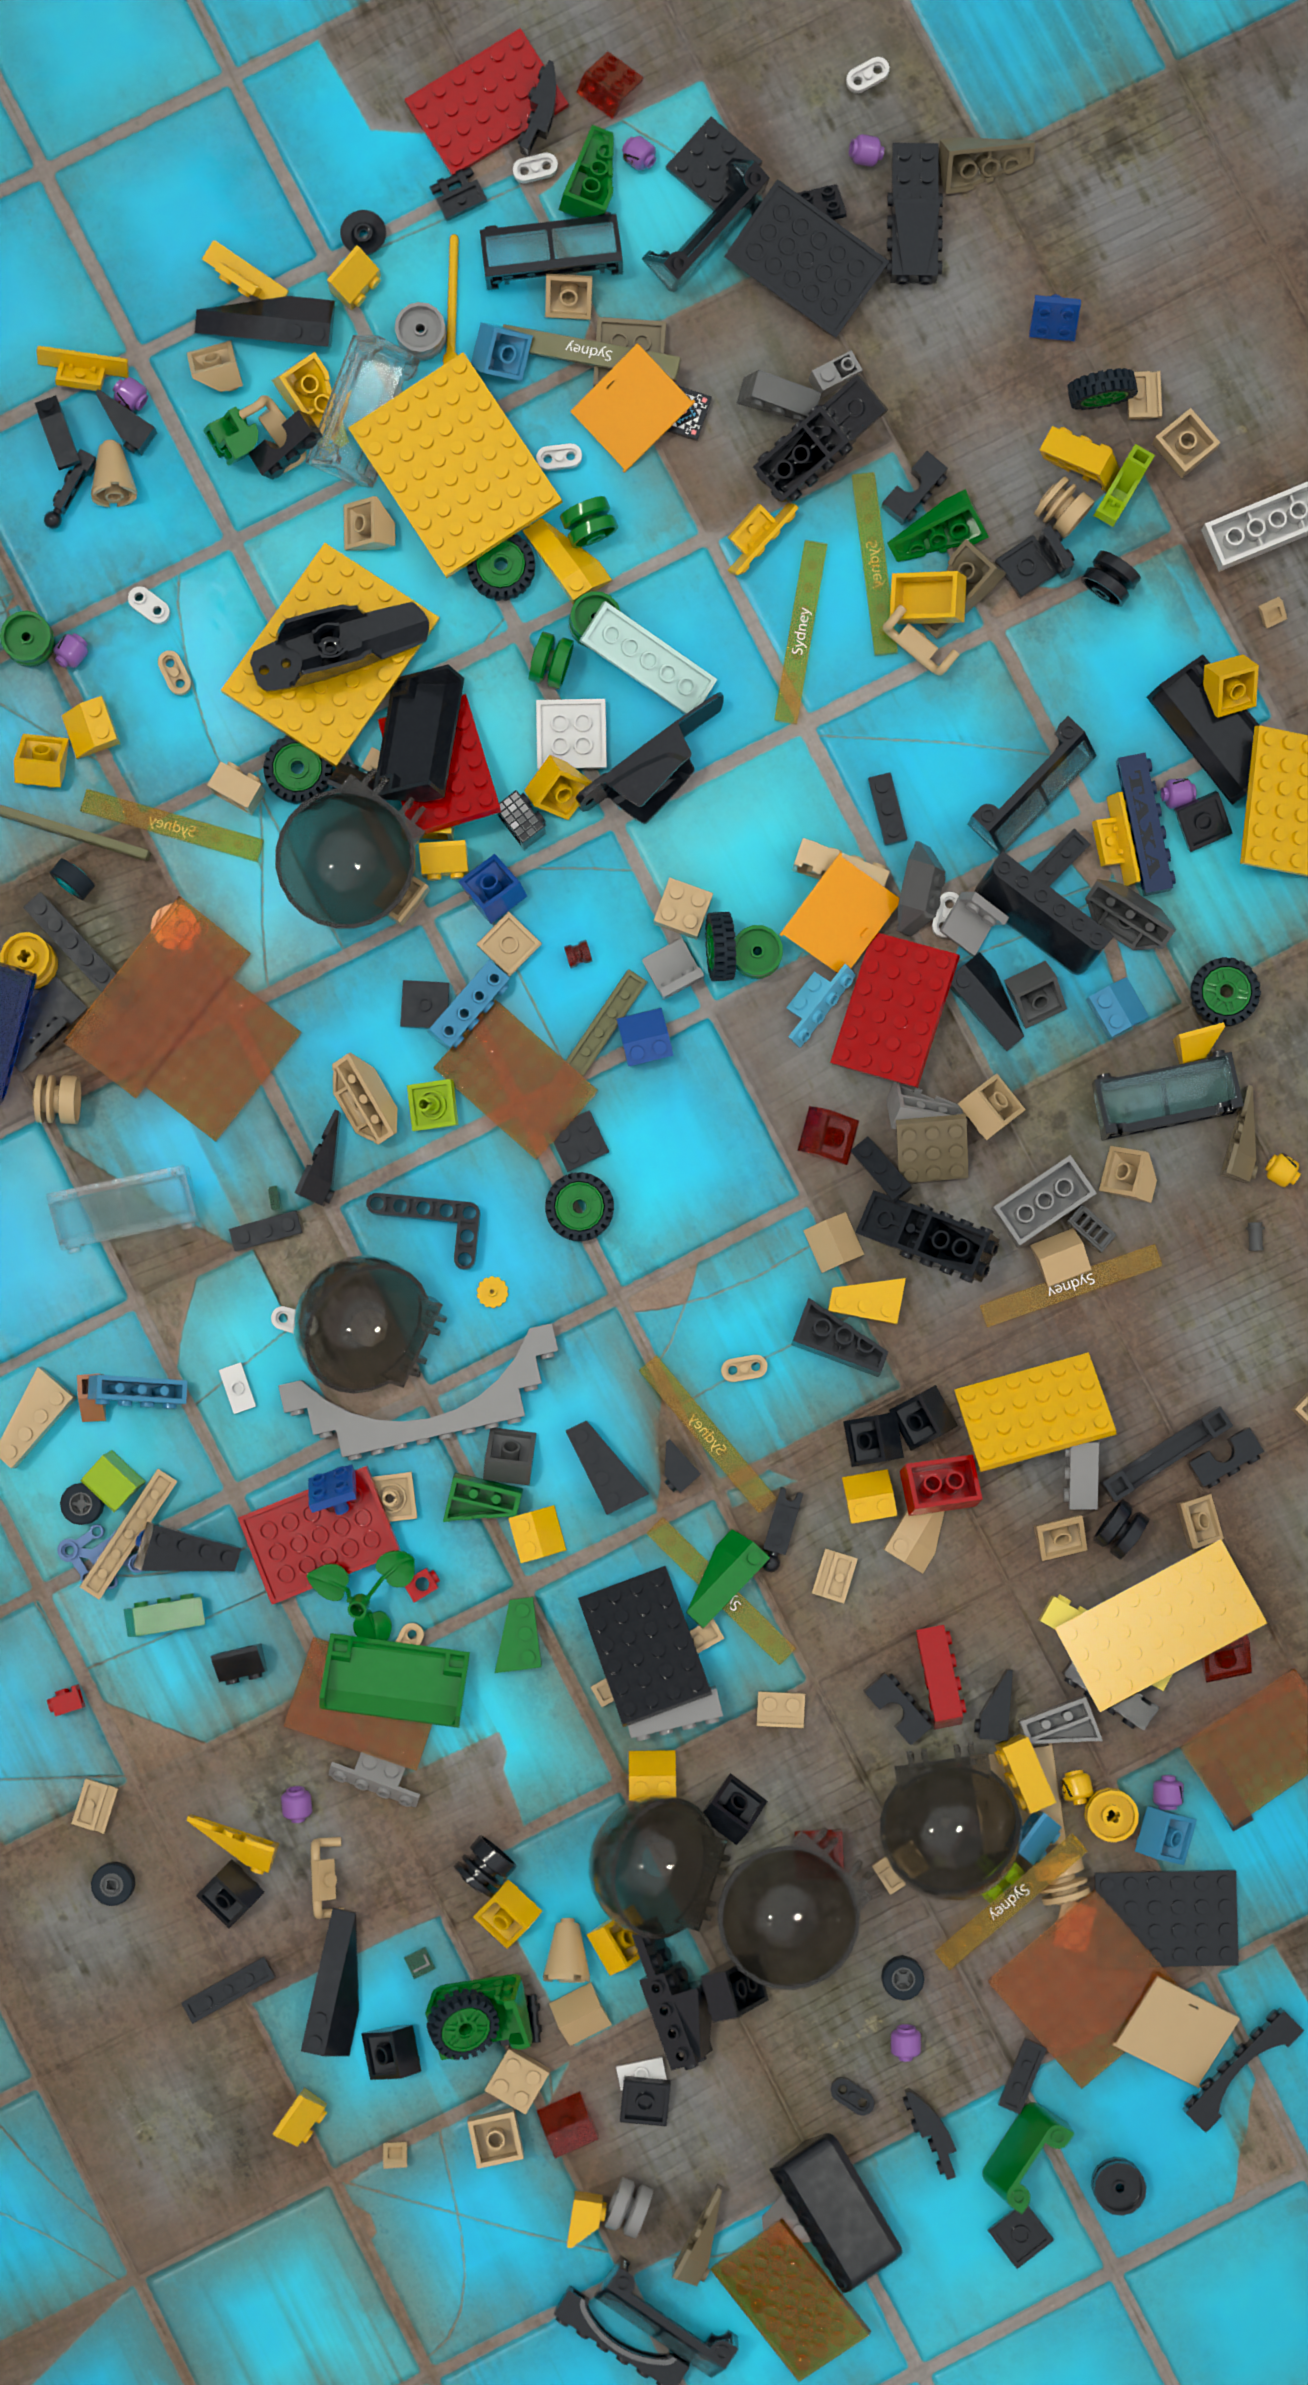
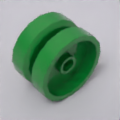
[560,496,618,548]
[569,591,621,648]
[0,610,56,667]
[528,631,574,690]
[735,925,783,979]

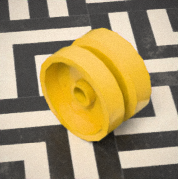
[0,932,58,989]
[1084,1787,1139,1842]

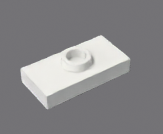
[219,1362,257,1414]
[616,2056,667,2090]

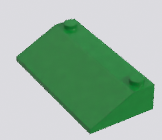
[319,1633,470,1728]

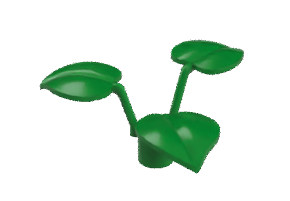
[307,1551,415,1641]

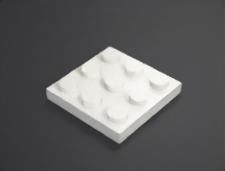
[536,699,607,770]

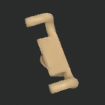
[239,395,307,474]
[882,605,960,676]
[311,1837,344,1919]

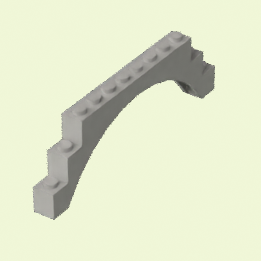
[278,1323,559,1461]

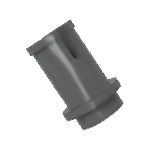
[1246,1222,1265,1251]

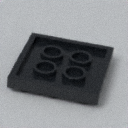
[666,116,762,211]

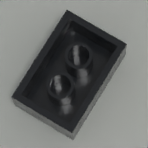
[701,1954,769,2022]

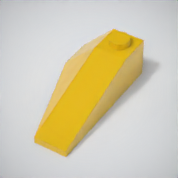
[271,352,349,456]
[522,518,612,605]
[186,1814,279,1875]

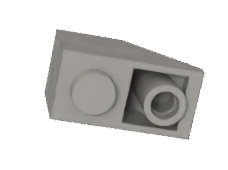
[808,350,863,399]

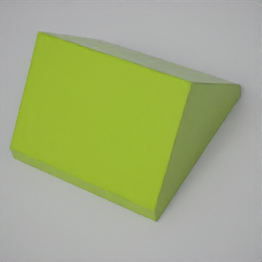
[80,1450,146,1512]

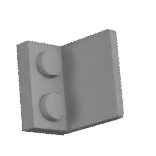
[940,892,1009,955]
[642,938,704,1000]

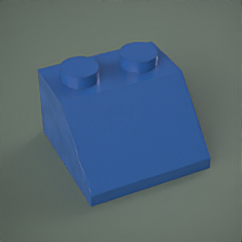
[458,854,527,924]
[616,1008,674,1067]

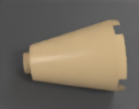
[91,440,137,507]
[543,1918,590,1983]

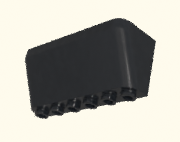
[974,851,1114,975]
[769,2133,902,2294]

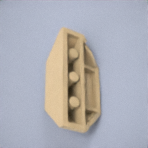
[332,1052,398,1145]

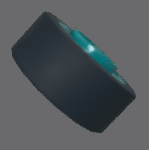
[50,858,95,900]

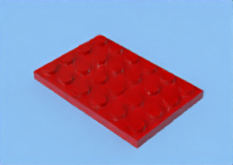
[404,28,569,176]
[377,694,501,838]
[830,933,960,1088]
[238,1465,401,1605]

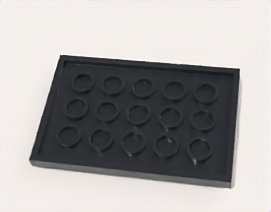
[724,179,889,338]
[578,1566,712,1727]
[1094,1869,1239,1968]

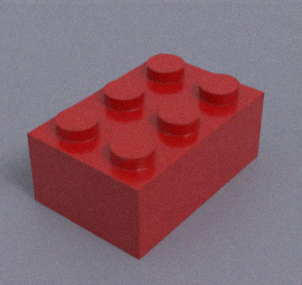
[899,1454,983,1516]

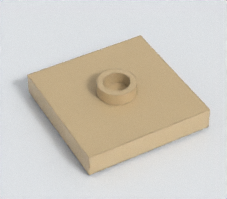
[476,912,542,977]

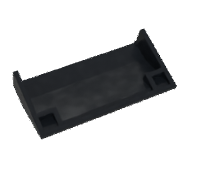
[1147,654,1259,805]
[372,664,464,802]

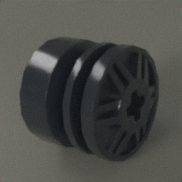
[454,1835,517,1898]

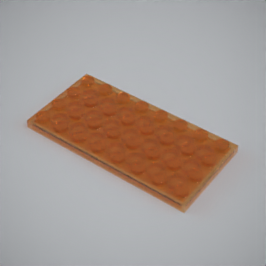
[63,896,251,1098]

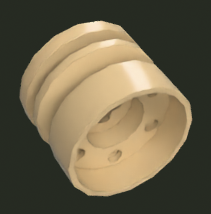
[1034,476,1095,539]
[33,1074,81,1124]
[1033,1853,1091,1905]

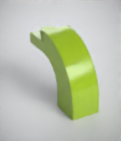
[1093,444,1155,527]

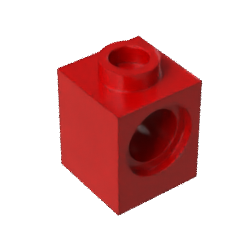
[404,1567,440,1602]

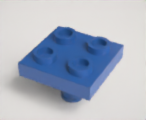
[1029,295,1081,341]
[308,1464,356,1515]

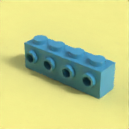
[427,960,510,1050]
[88,1375,187,1409]

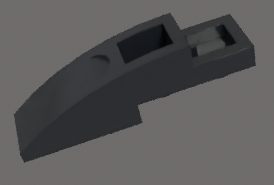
[518,60,557,157]
[902,2088,957,2180]

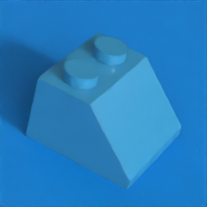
[471,322,533,381]
[1086,977,1149,1040]
[1135,1806,1197,1865]
[1008,1810,1062,1865]

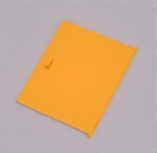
[570,343,696,473]
[779,853,900,973]

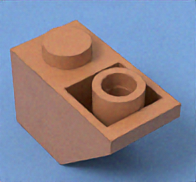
[77,1374,106,1422]

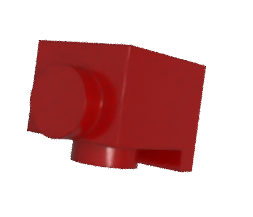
[47,1684,86,1717]

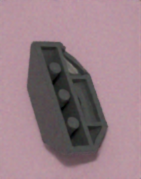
[896,841,945,937]
[1085,879,1176,950]

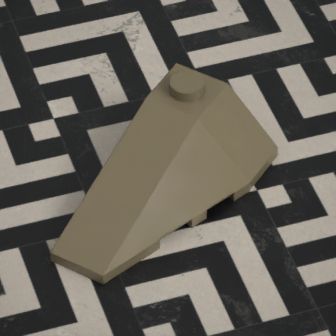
[938,137,1035,194]
[921,539,1006,639]
[1220,1085,1258,1183]
[672,2184,722,2286]

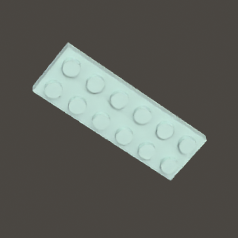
[579,601,717,714]

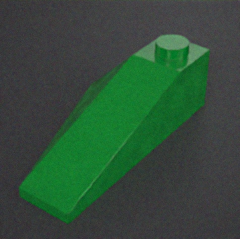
[887,489,989,562]
[686,1529,770,1629]

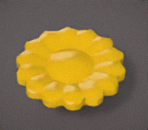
[477,1276,508,1308]

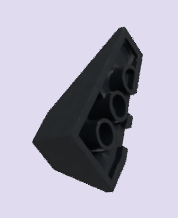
[950,952,1024,1052]
[294,1110,341,1207]

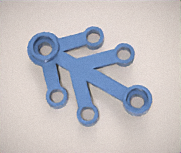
[57,1524,143,1589]

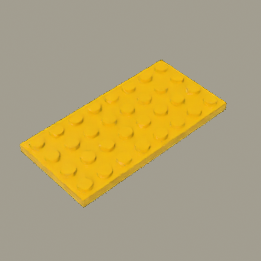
[1055,1539,1267,1712]

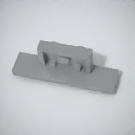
[328,1750,420,1807]

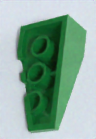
[559,125,613,218]

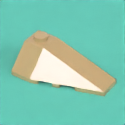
[883,1510,945,1574]

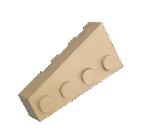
[792,838,890,887]
[0,1367,77,1468]

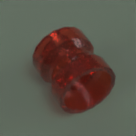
[564,940,593,969]

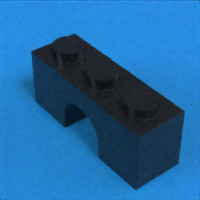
[249,410,323,479]
[881,451,948,525]
[1186,1427,1264,1489]
[863,1672,932,1745]

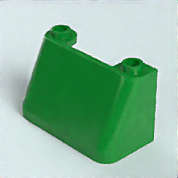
[425,1974,532,2060]
[982,2102,1075,2214]

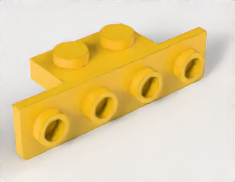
[202,240,289,300]
[36,346,129,391]
[727,503,799,575]
[1092,792,1141,886]

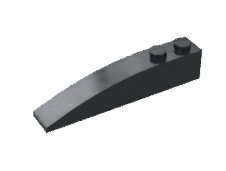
[195,296,335,347]
[301,1908,359,2056]

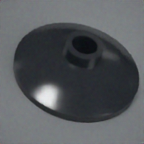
[340,210,386,255]

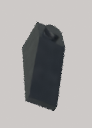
[95,389,157,455]
[35,395,81,471]
[974,1669,1013,1741]

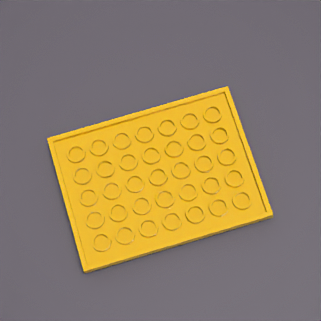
[348,352,563,578]
[221,543,440,767]

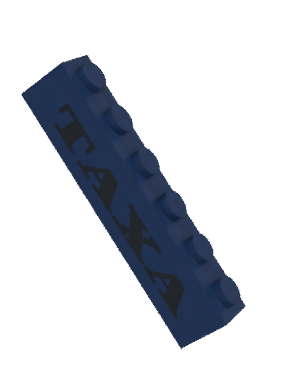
[1116,753,1176,896]

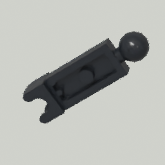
[44,449,96,529]
[762,1487,803,1572]

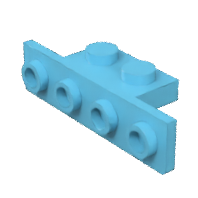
[786,964,856,1048]

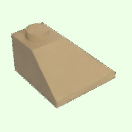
[187,341,243,392]
[344,496,396,551]
[1099,1146,1157,1203]

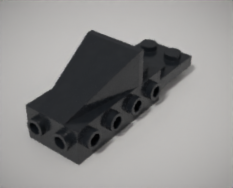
[886,143,943,285]
[753,374,888,502]
[855,1190,1000,1284]
[631,1918,713,2071]

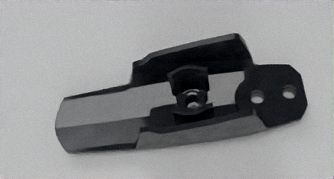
[250,602,429,692]
[575,692,724,824]

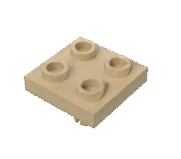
[372,1472,418,1522]

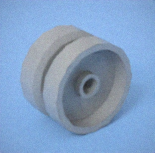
[395,302,447,361]
[604,2177,654,2239]

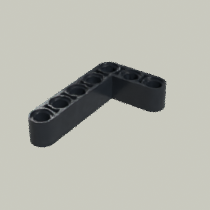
[366,1193,481,1270]

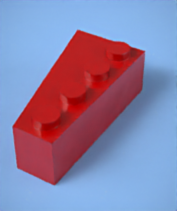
[916,1625,967,1730]

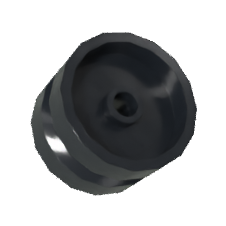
[1081,550,1141,607]
[1093,1499,1150,1560]
[1091,2157,1146,2216]

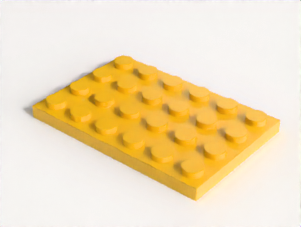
[1240,725,1308,877]
[954,1352,1116,1472]

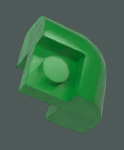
[203,407,258,466]

